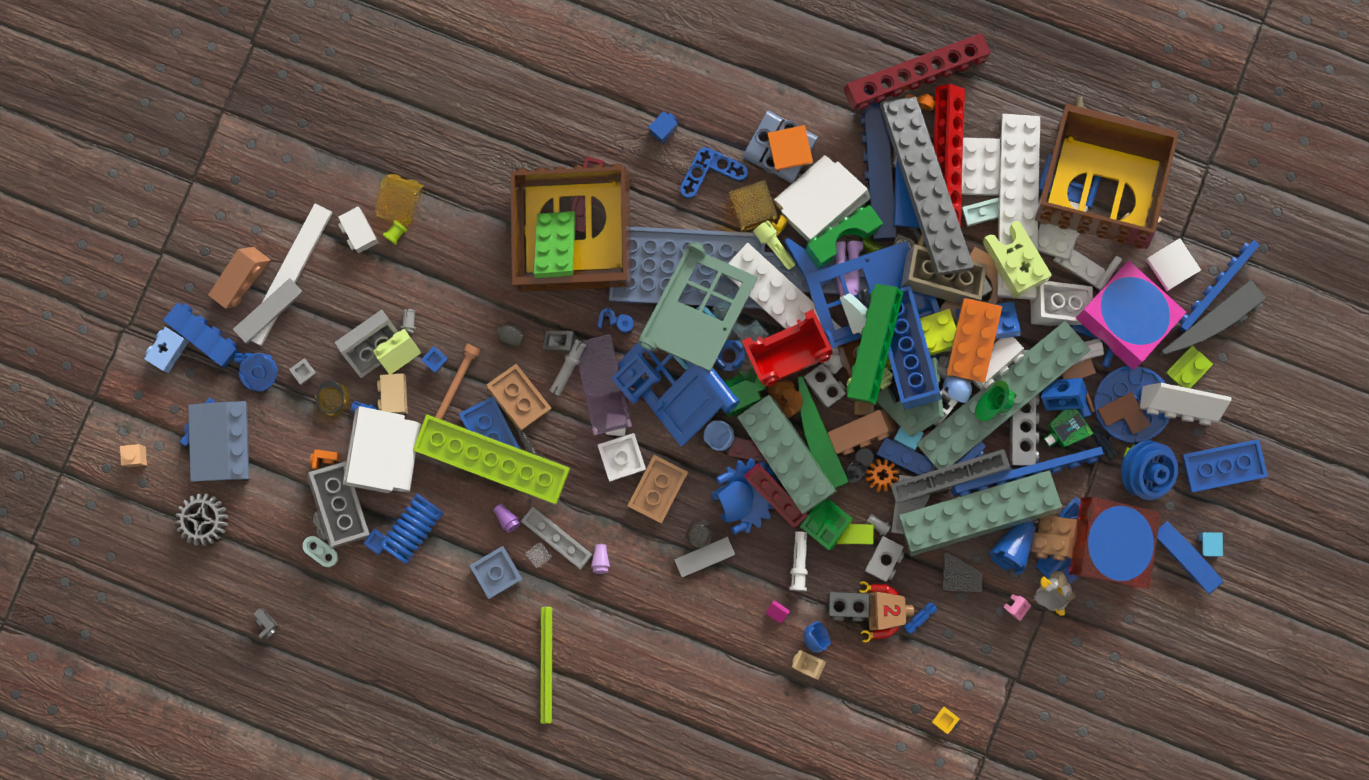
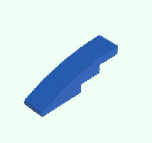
[1153,521,1224,595]

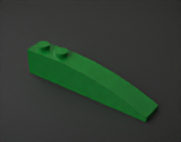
[798,376,849,489]

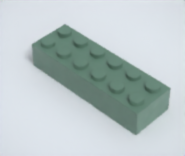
[738,395,837,514]

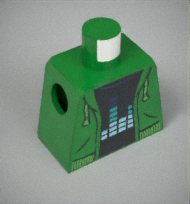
[1043,409,1094,448]

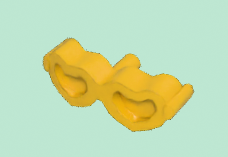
[771,214,788,237]

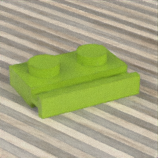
[1165,345,1213,389]

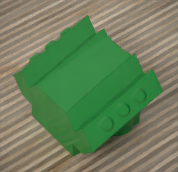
[724,366,766,418]

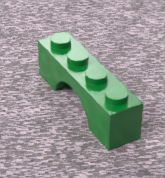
[805,205,883,269]

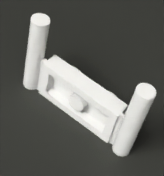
[1053,233,1122,291]

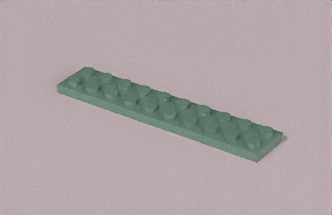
[917,321,1091,470]

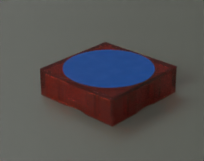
[1069,497,1161,589]

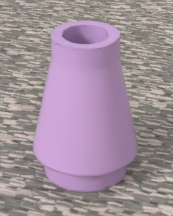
[591,544,610,574]

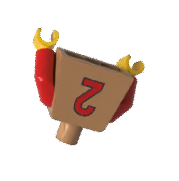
[859,581,914,642]

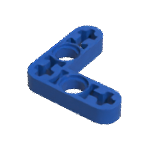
[680,147,748,199]

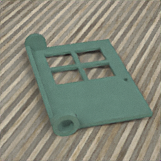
[637,242,758,372]

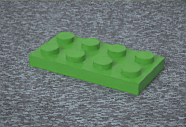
[534,211,576,278]

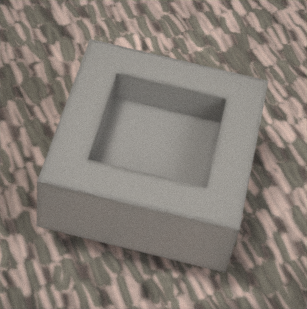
[289,358,317,385]

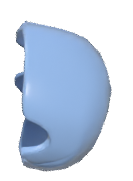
[943,375,972,403]
[704,420,735,451]

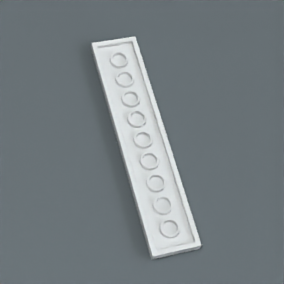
[997,114,1040,300]

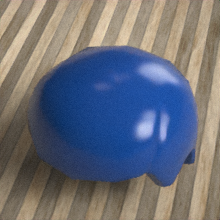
[803,621,831,653]

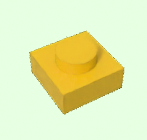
[932,707,959,734]

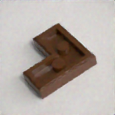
[1097,392,1150,435]

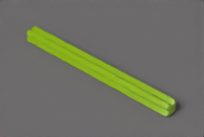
[540,607,552,724]

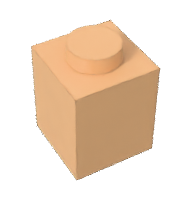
[120,444,147,467]

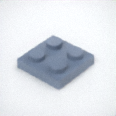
[470,546,523,599]

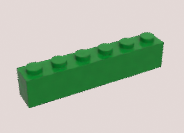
[847,284,904,405]

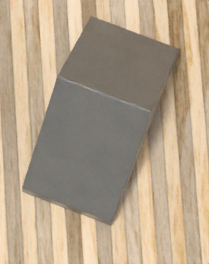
[542,331,575,354]

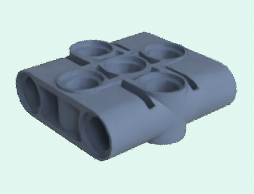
[743,110,818,183]

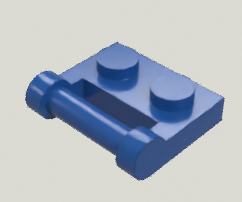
[611,353,662,404]

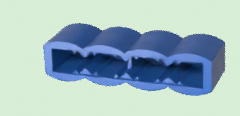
[163,302,239,368]

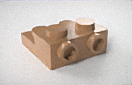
[1031,516,1080,561]

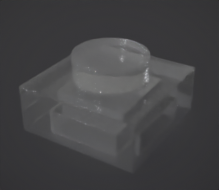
[525,542,552,569]

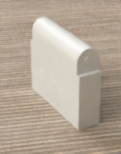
[773,155,871,241]
[343,406,421,493]

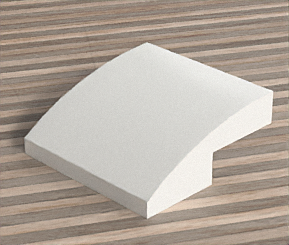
[1146,239,1201,291]

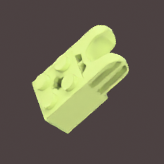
[983,221,1052,299]

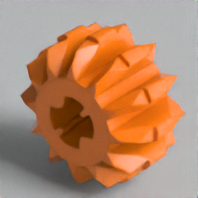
[866,459,898,492]

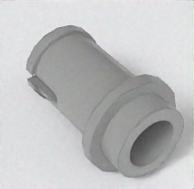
[400,309,416,334]
[865,514,891,536]

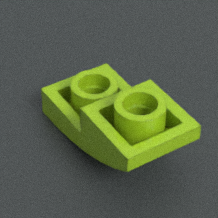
[836,524,874,545]

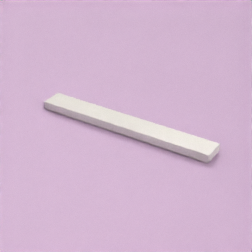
[251,204,332,346]

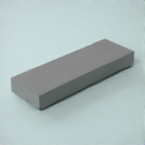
[675,537,735,578]

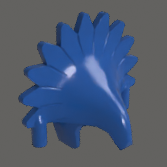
[711,458,779,535]

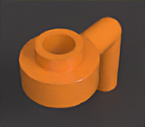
[905,94,935,111]

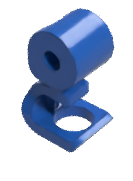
[598,308,634,334]

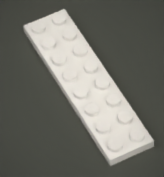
[727,243,843,374]

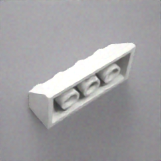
[1140,383,1231,425]

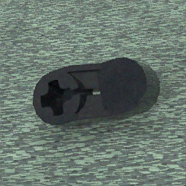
[845,446,875,483]

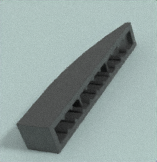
[1158,280,1266,357]
[891,449,1011,503]

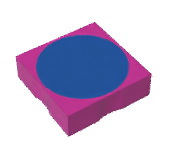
[1076,261,1186,370]

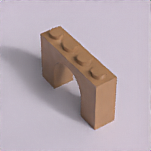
[940,247,1003,327]

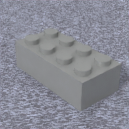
[307,462,369,549]

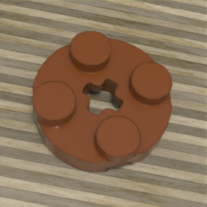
[768,379,803,418]

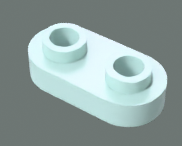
[303,536,339,567]

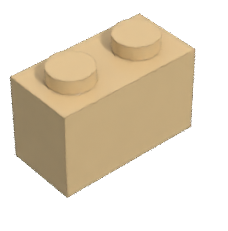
[377,374,408,414]

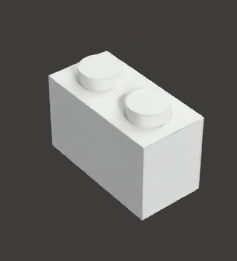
[338,206,379,253]

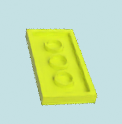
[886,309,956,370]

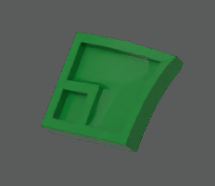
[800,498,854,550]

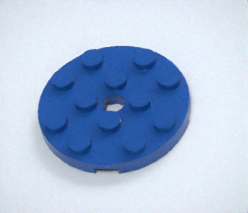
[1094,366,1170,443]

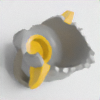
[1034,571,1076,616]

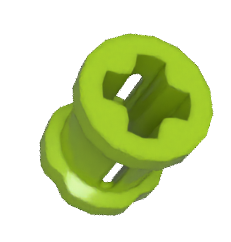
[383,220,408,245]

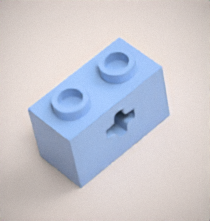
[144,327,189,373]

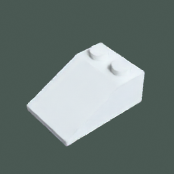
[1030,281,1093,326]

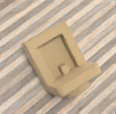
[792,650,826,680]

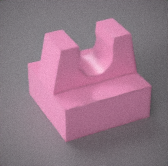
[1004,594,1031,621]

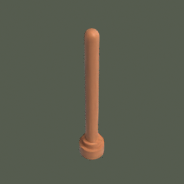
[435,343,481,420]

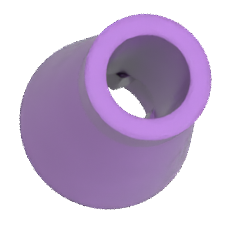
[493,504,520,533]

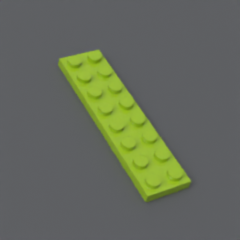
[413,414,570,504]

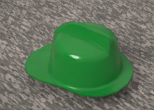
[975,380,1017,421]

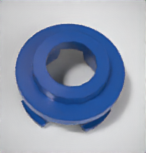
[715,340,745,371]

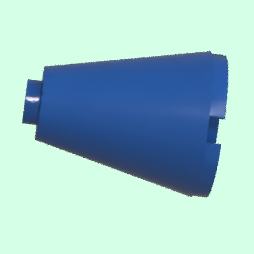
[988,521,1036,574]

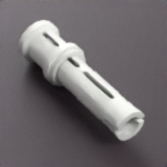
[789,532,808,591]

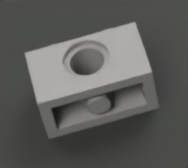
[864,536,905,582]

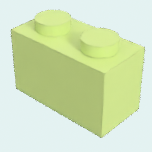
[373,329,421,374]

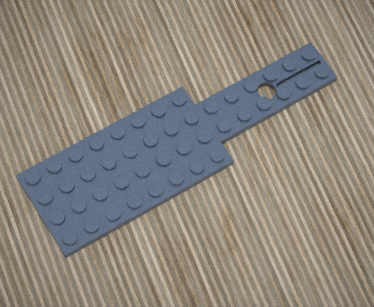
[609,227,871,310]

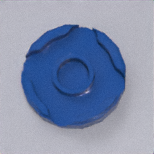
[239,353,278,391]

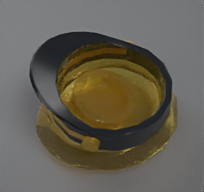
[315,380,349,416]

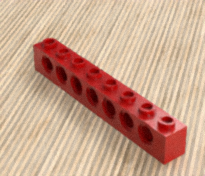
[934,84,965,228]

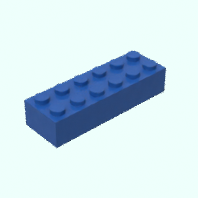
[888,285,942,410]

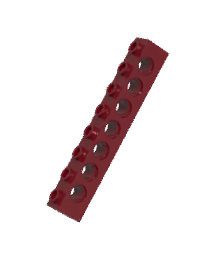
[843,33,991,110]

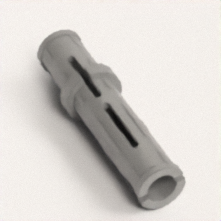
[550,340,586,396]

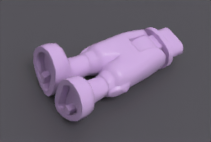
[835,241,863,299]

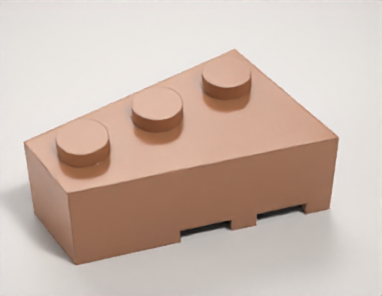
[208,247,271,309]
[828,410,897,456]

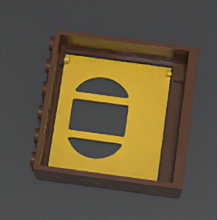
[1035,103,1179,249]
[511,164,632,292]

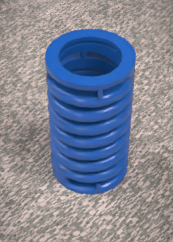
[379,493,444,564]

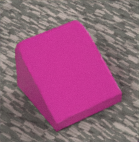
[766,601,789,623]

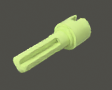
[753,220,796,270]

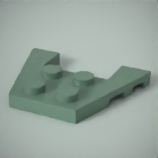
[877,357,944,437]

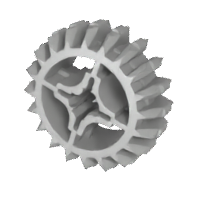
[175,494,228,546]

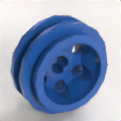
[1121,440,1178,500]

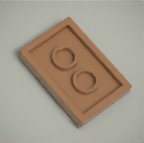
[485,364,551,432]
[627,455,688,524]

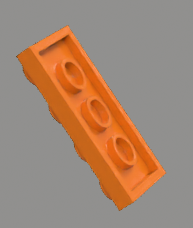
[946,298,1002,383]

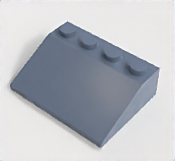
[188,401,250,482]

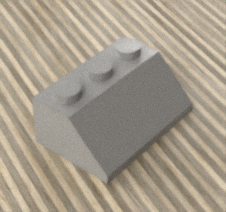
[335,310,398,378]

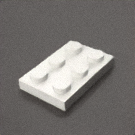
[962,138,1000,196]
[1037,201,1088,261]

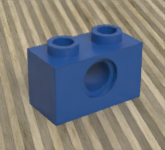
[1041,378,1087,411]

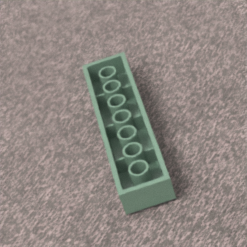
[899,470,1062,556]

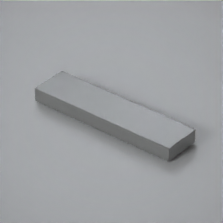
[233,278,304,344]
[521,507,592,570]

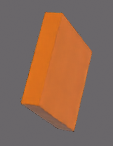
[767,125,813,171]

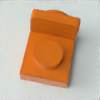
[310,449,341,470]

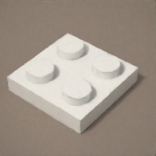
[598,433,646,482]

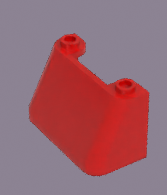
[742,310,833,386]

